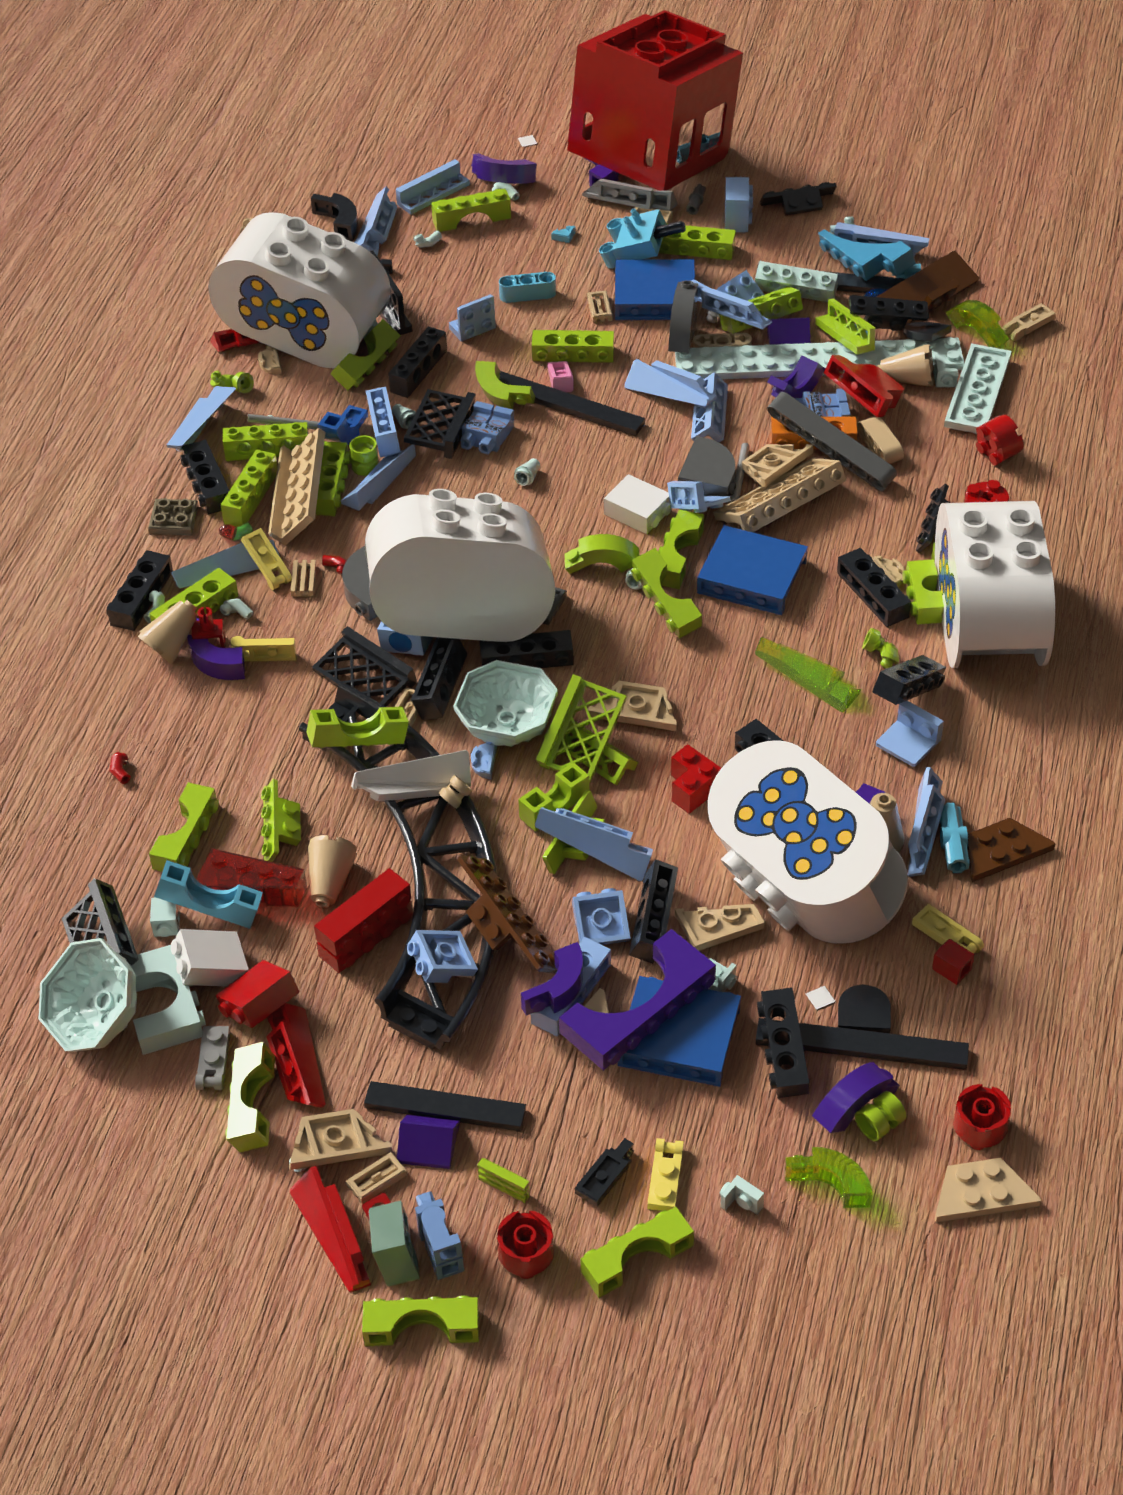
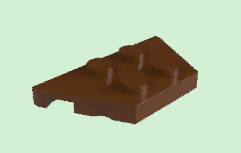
[967,818,1055,882]

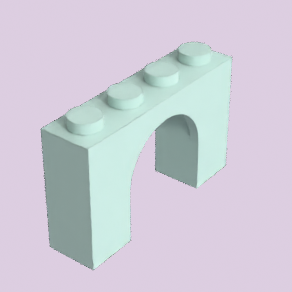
[130,945,206,1055]

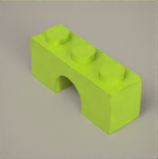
[902,559,944,624]
[518,762,590,832]

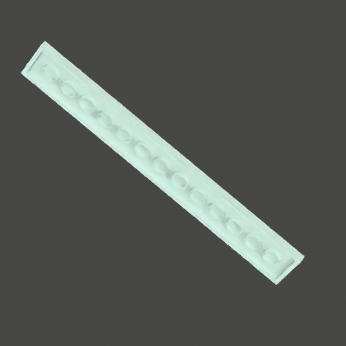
[675,337,964,379]

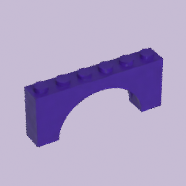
[559,929,716,1070]

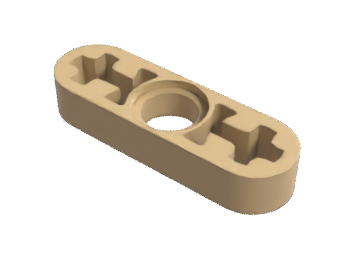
[693,333,752,348]

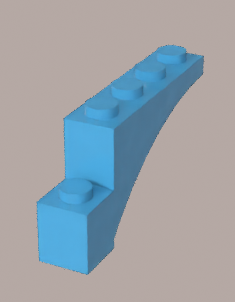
[818,229,916,281]

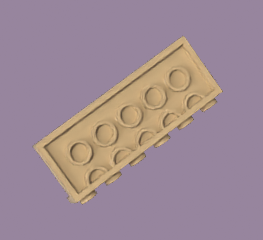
[268,428,325,545]
[713,458,846,532]

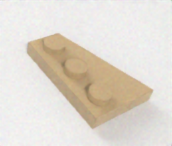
[675,904,765,951]

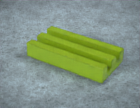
[477,1158,530,1203]

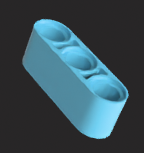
[499,272,556,303]

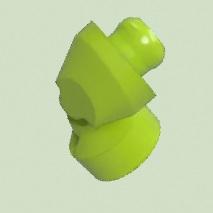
[210,371,254,393]
[862,628,899,669]

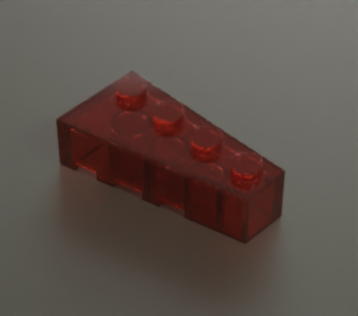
[196,848,307,907]

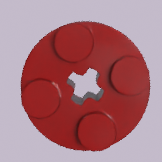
[976,414,1024,466]
[964,480,1009,503]
[953,1084,1011,1150]
[497,1210,554,1279]

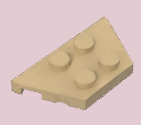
[742,444,814,487]
[588,681,677,731]
[289,1109,392,1170]
[935,1158,1041,1223]

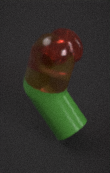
[219,522,253,541]

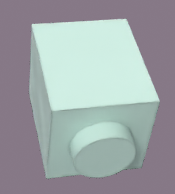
[150,897,180,937]

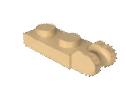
[1001,303,1056,342]

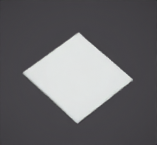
[518,135,537,147]
[806,986,836,1010]

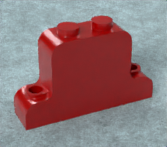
[824,355,904,417]

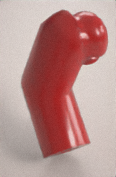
[322,555,347,575]
[109,752,131,784]

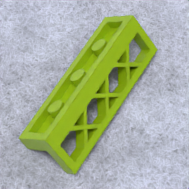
[815,298,876,355]
[544,721,639,785]

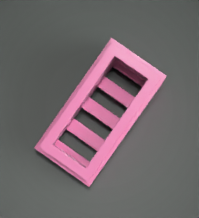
[547,361,573,392]

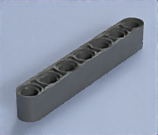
[767,392,898,491]

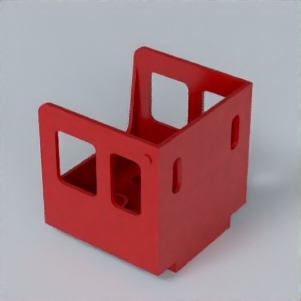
[567,10,743,191]

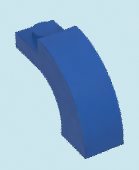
[318,405,368,445]

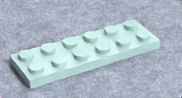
[944,343,1012,434]

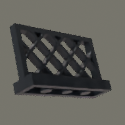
[369,251,413,335]
[404,389,476,459]
[312,626,417,707]
[62,878,139,966]

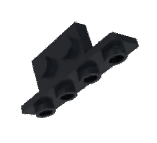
[760,182,837,216]
[849,295,929,331]
[915,483,950,553]

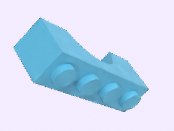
[154,860,263,929]

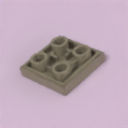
[148,498,199,535]

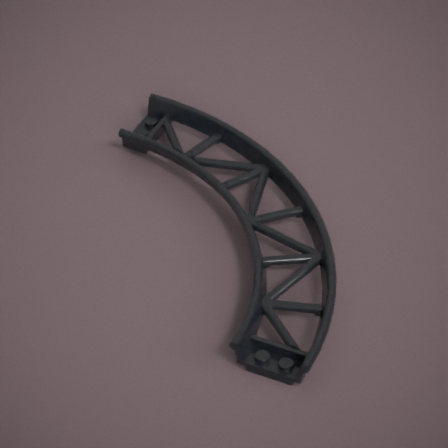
[299,682,498,1050]

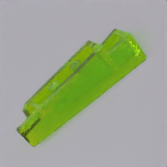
[755,637,862,712]

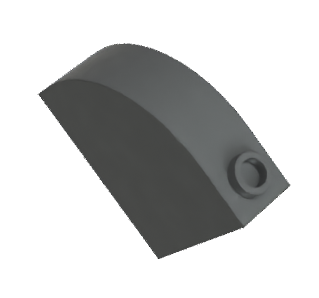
[668,280,698,353]
[678,436,736,503]
[342,546,377,621]

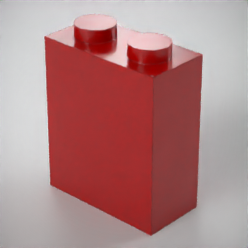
[216,960,300,1028]

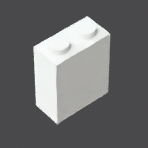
[604,474,672,534]
[171,929,249,986]

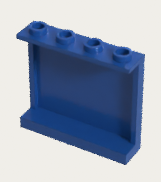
[615,259,695,320]
[697,525,808,615]
[617,976,741,1087]

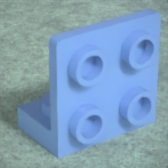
[717,270,764,301]
[449,294,496,342]
[667,481,731,513]
[876,701,944,767]

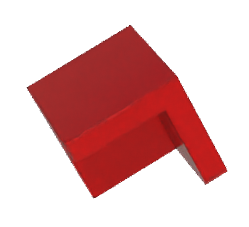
[932,939,975,985]

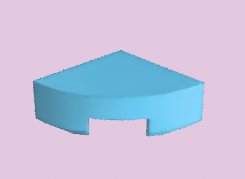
[551,226,576,243]

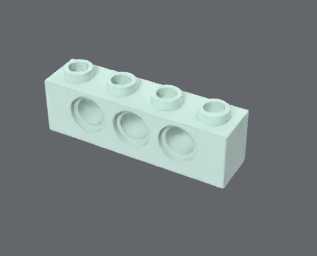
[755,261,838,302]

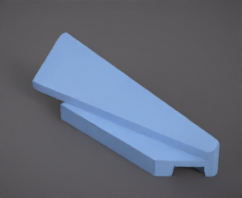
[692,279,772,329]

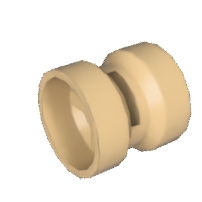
[439,775,473,809]

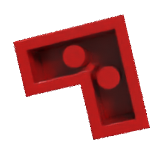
[671,744,721,814]

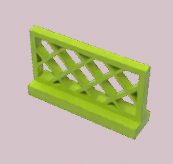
[536,674,627,783]

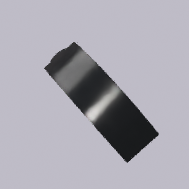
[311,193,359,242]

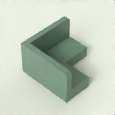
[369,1201,420,1286]

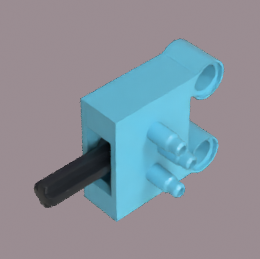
[599,209,686,268]

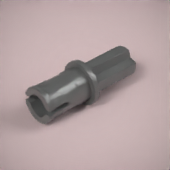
[686,184,706,215]

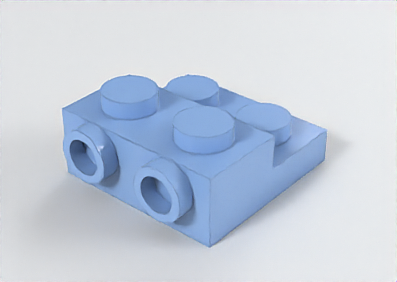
[572,888,630,945]
[407,930,478,983]

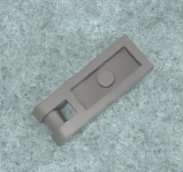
[195,1026,230,1090]

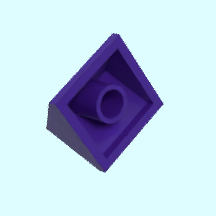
[766,317,811,345]
[397,1115,460,1169]

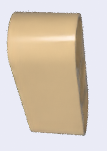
[857,417,904,464]

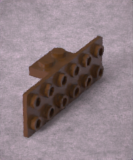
[877,250,979,325]
[456,854,557,974]

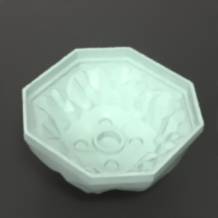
[453,660,558,747]
[38,938,137,1052]

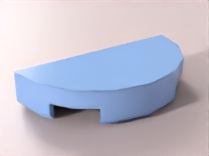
[471,742,497,779]

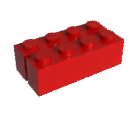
[314,868,413,973]

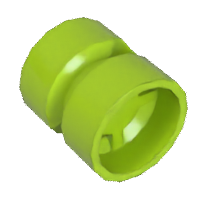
[349,435,379,476]
[855,1091,907,1141]

